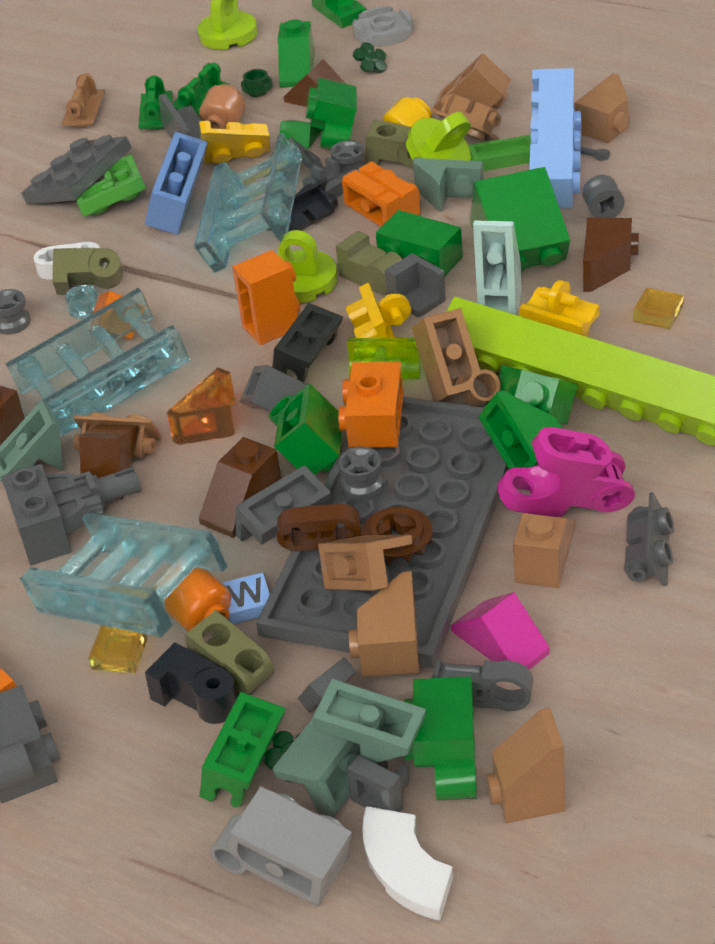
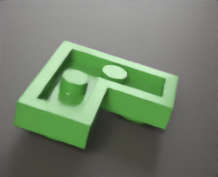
[76,154,146,217]

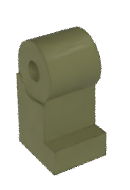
[365,120,413,168]
[336,230,402,294]
[53,248,123,295]
[185,610,275,696]

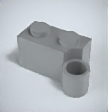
[210,786,352,907]

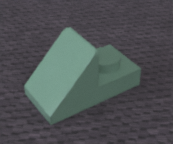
[413,158,484,211]
[0,400,63,482]
[313,679,426,763]

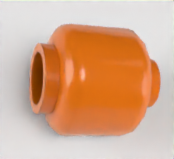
[164,567,231,632]

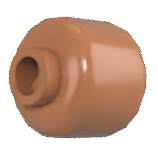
[199,84,246,129]

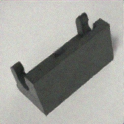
[272,303,343,382]

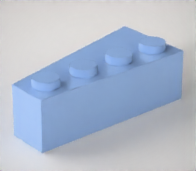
[529,68,581,208]

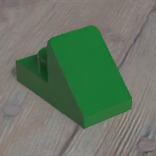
[312,0,367,28]

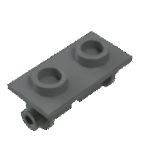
[624,492,674,586]

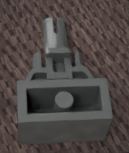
[1,463,141,566]

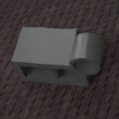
[0,685,60,803]

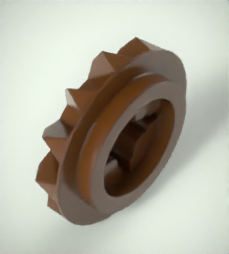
[361,507,432,564]

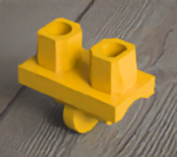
[519,280,600,337]
[345,282,411,353]

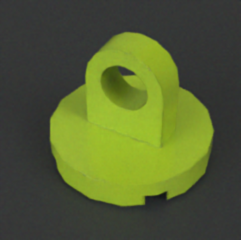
[197,0,257,50]
[406,112,471,161]
[278,230,338,303]

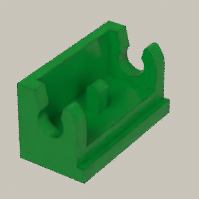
[199,692,286,807]

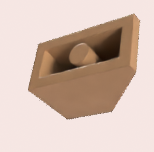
[433,53,511,114]
[575,73,630,143]
[513,513,575,588]
[349,571,419,677]
[485,708,565,823]

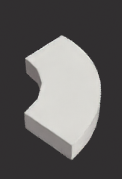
[362,806,453,921]

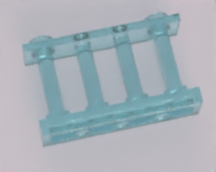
[194,133,302,273]
[5,287,191,437]
[19,513,228,637]

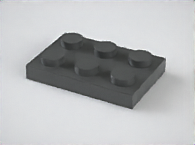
[21,135,132,204]

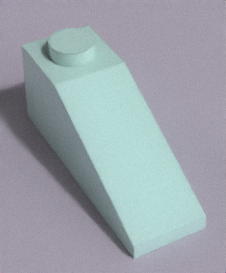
[473,220,522,315]

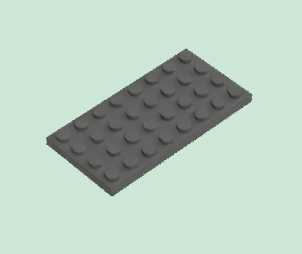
[256,397,509,668]

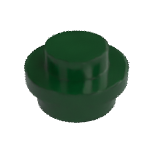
[241,69,273,97]

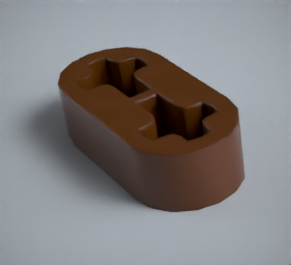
[277,504,361,551]

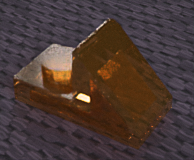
[167,367,236,445]

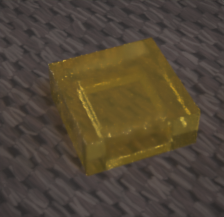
[633,287,683,329]
[88,624,148,674]

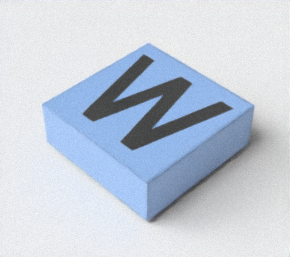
[222,572,270,624]

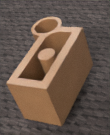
[411,308,501,407]

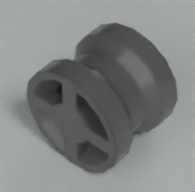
[330,140,366,175]
[582,174,624,218]
[0,289,31,335]
[338,447,384,501]

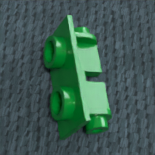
[172,63,229,116]
[138,75,173,130]

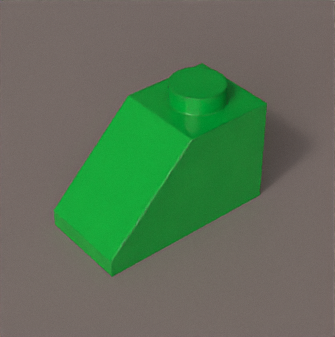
[278,19,315,88]
[499,365,578,424]
[478,391,563,469]

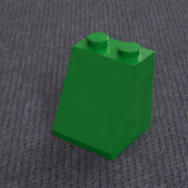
[470,167,570,271]

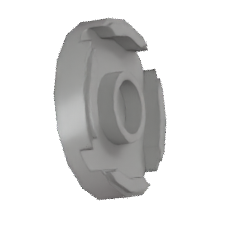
[352,6,413,46]

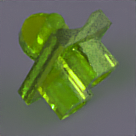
[347,337,420,379]

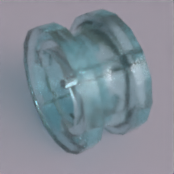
[65,285,98,319]

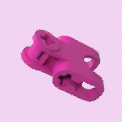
[497,427,635,517]

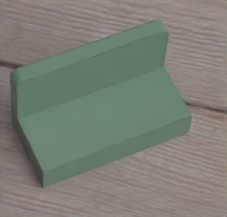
[273,718,360,817]

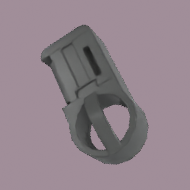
[432,658,534,711]

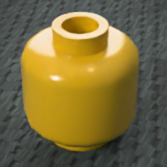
[383,97,432,127]

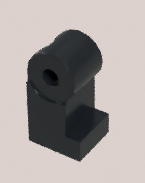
[145,642,237,724]

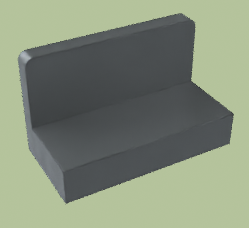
[159,94,201,139]
[235,465,331,545]

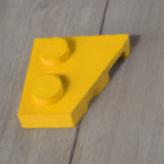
[199,121,270,164]

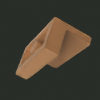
[318,534,413,590]

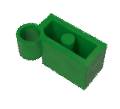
[305,77,357,150]
[268,383,342,475]
[404,676,477,800]

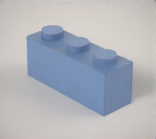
[144,131,208,235]

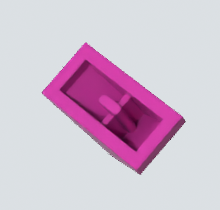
[451,592,550,670]

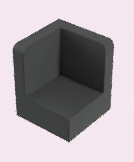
[385,253,446,317]
[239,365,308,412]

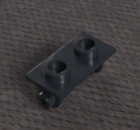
[266,178,338,237]

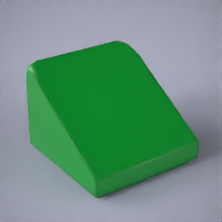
[278,120,323,149]

